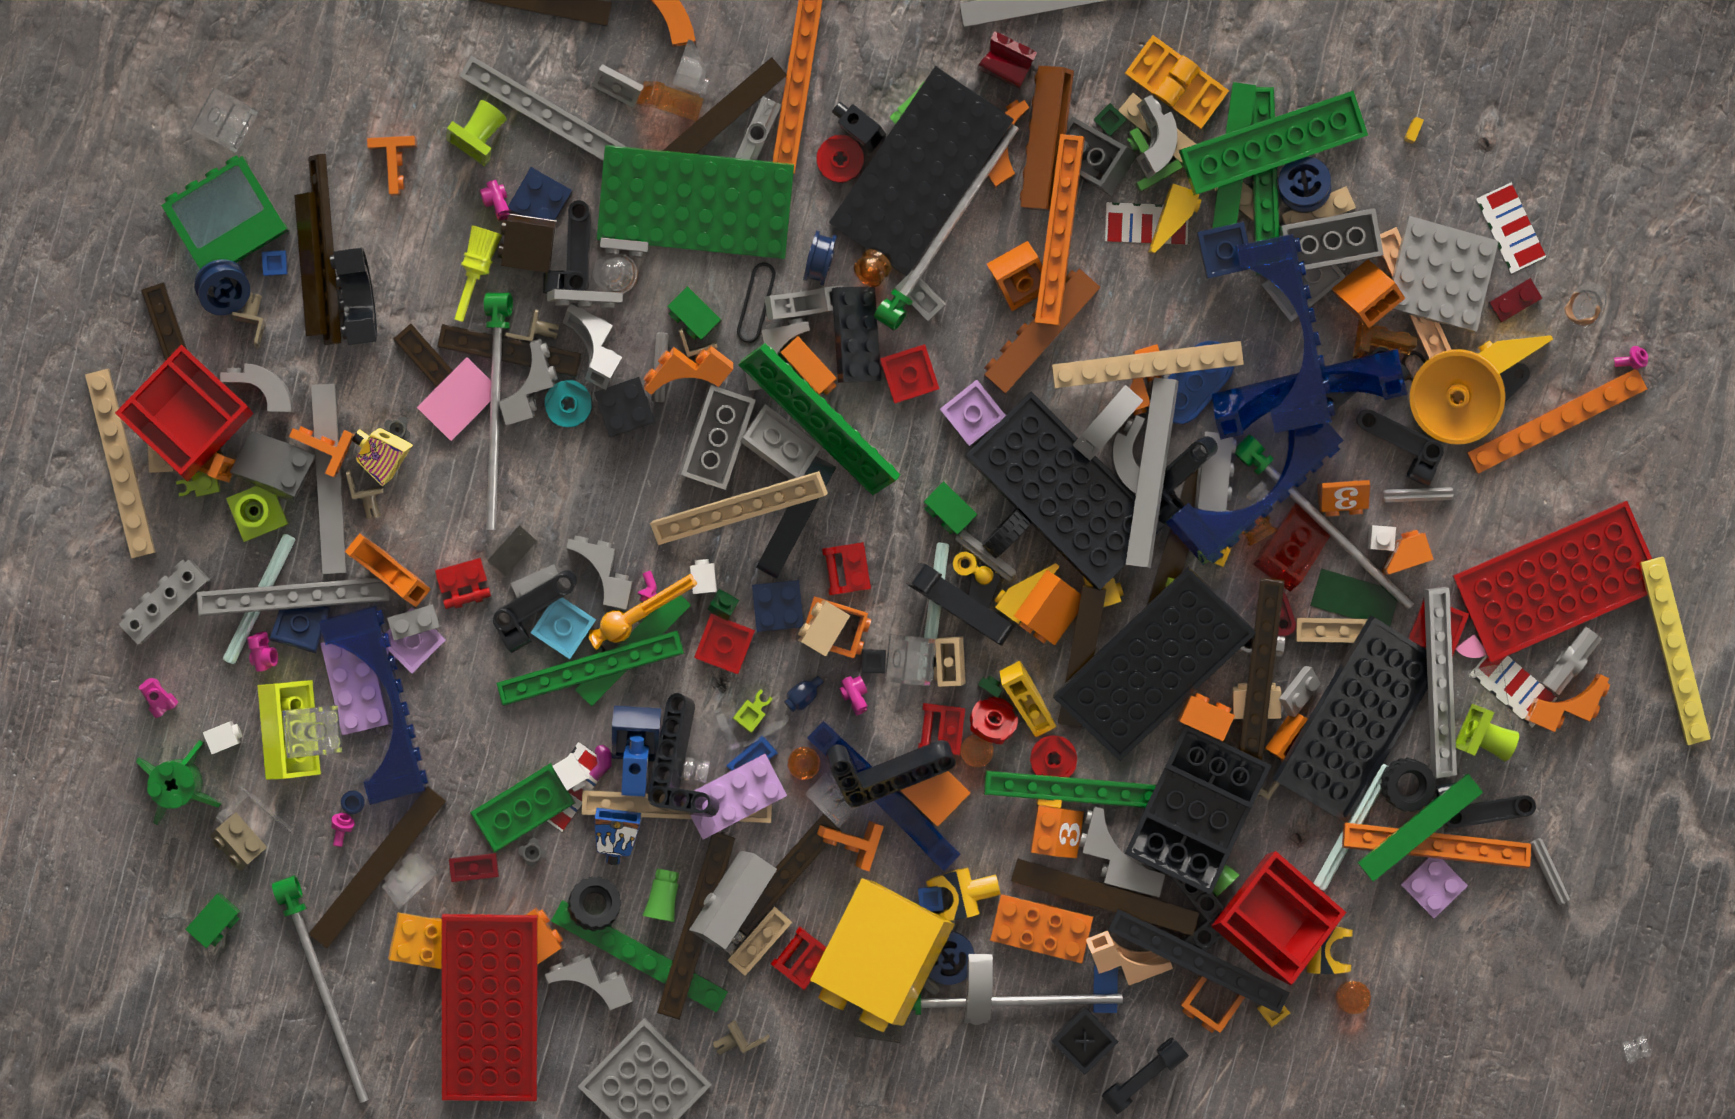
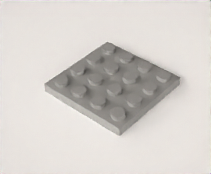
[1392,216,1499,333]
[578,1018,712,1119]

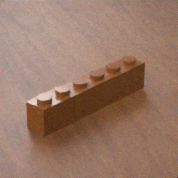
[1020,65,1074,211]
[984,268,1101,394]

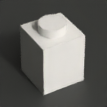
[1367,525,1396,551]
[690,559,717,594]
[203,721,242,754]
[553,754,588,792]

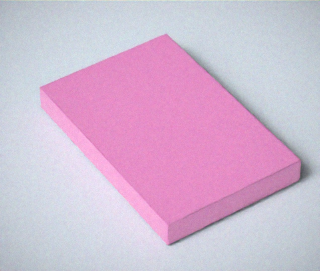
[417,357,501,441]

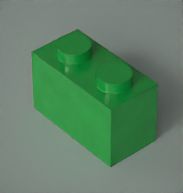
[667,286,722,340]
[924,481,977,535]
[185,892,241,948]

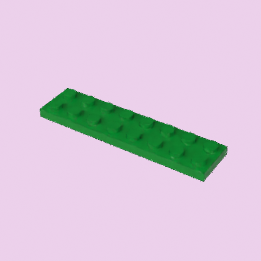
[1179,91,1368,195]
[738,343,901,496]

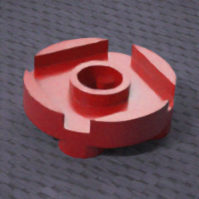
[817,135,864,183]
[970,697,1018,745]
[1030,735,1077,777]

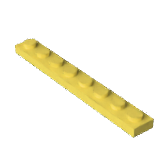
[1640,557,1711,745]

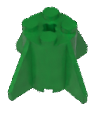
[136,740,222,825]

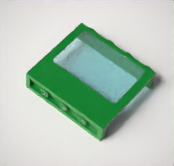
[161,155,289,269]

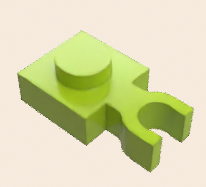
[176,472,221,497]
[732,689,773,733]

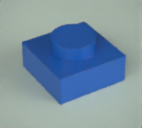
[262,250,288,276]
[918,886,943,911]

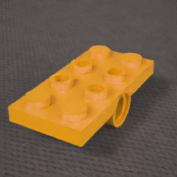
[1125,35,1229,130]
[388,912,442,969]

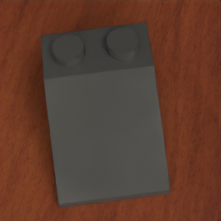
[1066,116,1137,196]
[230,431,315,504]

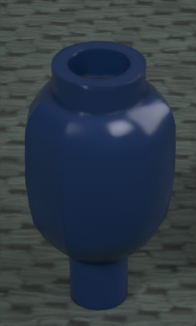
[784,675,824,712]

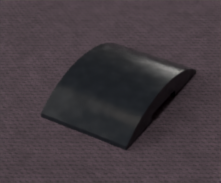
[1124,725,1272,895]

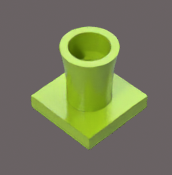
[446,100,507,167]
[226,486,289,542]
[1456,704,1519,762]

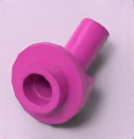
[1614,346,1648,370]
[637,571,657,602]
[331,813,355,847]

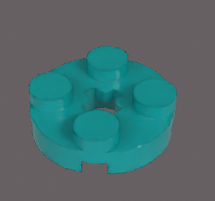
[545,380,592,427]

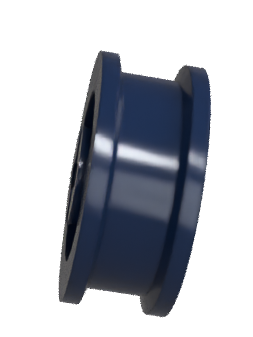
[1278,156,1331,213]
[803,230,837,286]
[194,259,250,315]
[929,931,975,985]

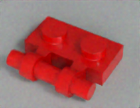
[435,558,491,609]

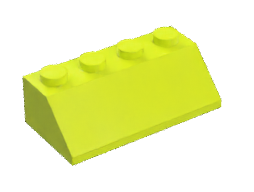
[257,680,321,780]

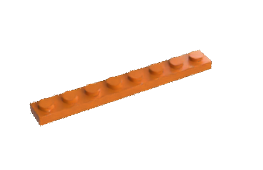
[773,0,823,174]
[1035,134,1085,326]
[1467,369,1647,474]
[1342,823,1531,869]

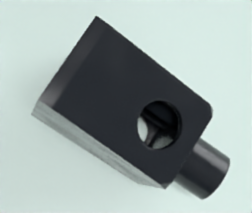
[832,102,886,153]

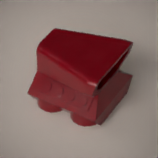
[977,31,1037,89]

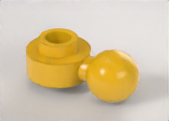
[953,552,994,585]

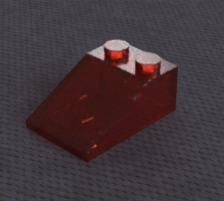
[1253,503,1330,592]

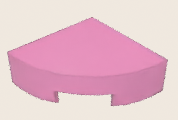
[1455,634,1487,658]

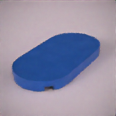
[1167,341,1234,424]

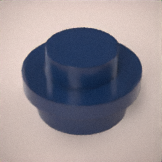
[341,790,365,814]

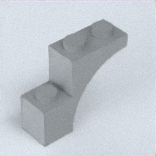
[562,304,622,390]
[745,318,810,392]
[499,339,557,425]
[567,535,633,609]
[545,954,633,1010]

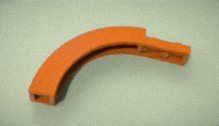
[650,0,696,47]

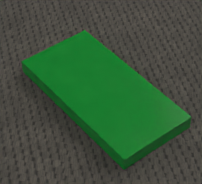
[470,763,576,853]

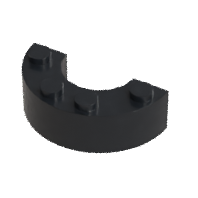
[330,247,377,345]

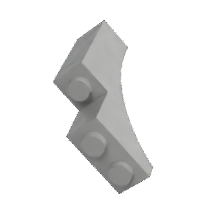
[1079,806,1165,897]

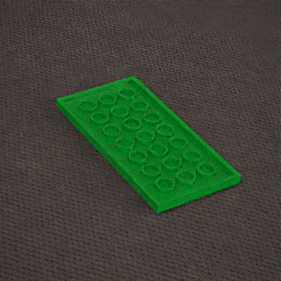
[597,145,794,259]

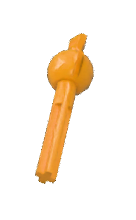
[589,574,697,650]

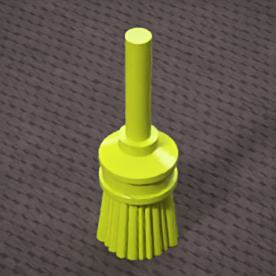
[454,226,503,322]

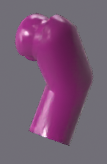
[589,745,612,781]

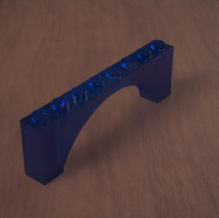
[1237,234,1336,433]
[1212,349,1408,440]
[1166,398,1344,565]
[319,605,429,805]
[807,719,961,871]

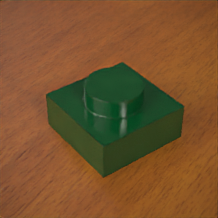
[1093,103,1127,137]
[707,589,740,621]
[978,675,1003,698]

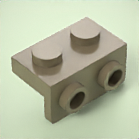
[210,812,267,871]

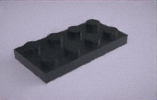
[832,286,881,383]

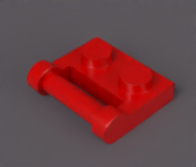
[822,542,871,595]
[918,703,965,755]
[770,926,827,990]

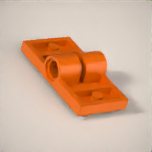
[990,894,1094,963]

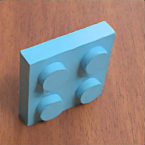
[531,597,596,659]

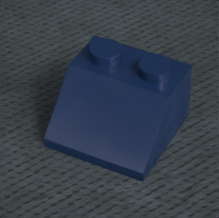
[612,706,661,761]

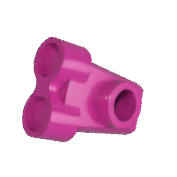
[479,180,509,221]
[247,631,278,672]
[839,676,868,716]
[139,678,178,718]

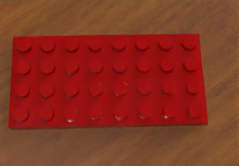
[1452,501,1652,663]
[442,914,538,1101]

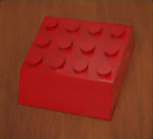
[115,345,254,482]
[1211,851,1347,985]

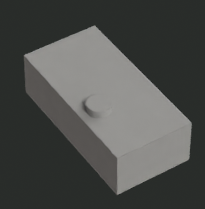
[1279,208,1384,273]
[679,385,756,490]
[689,851,777,950]

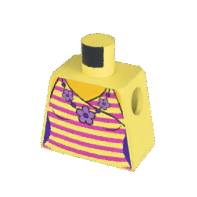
[352,428,413,486]

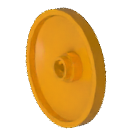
[1410,350,1506,444]

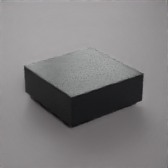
[861,649,886,674]

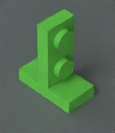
[1127,127,1182,192]

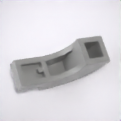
[1136,95,1177,179]
[764,285,843,320]
[220,363,294,413]
[1073,385,1143,460]
[1112,415,1145,495]
[964,954,993,1025]

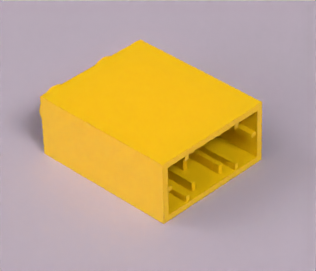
[810,878,955,1032]

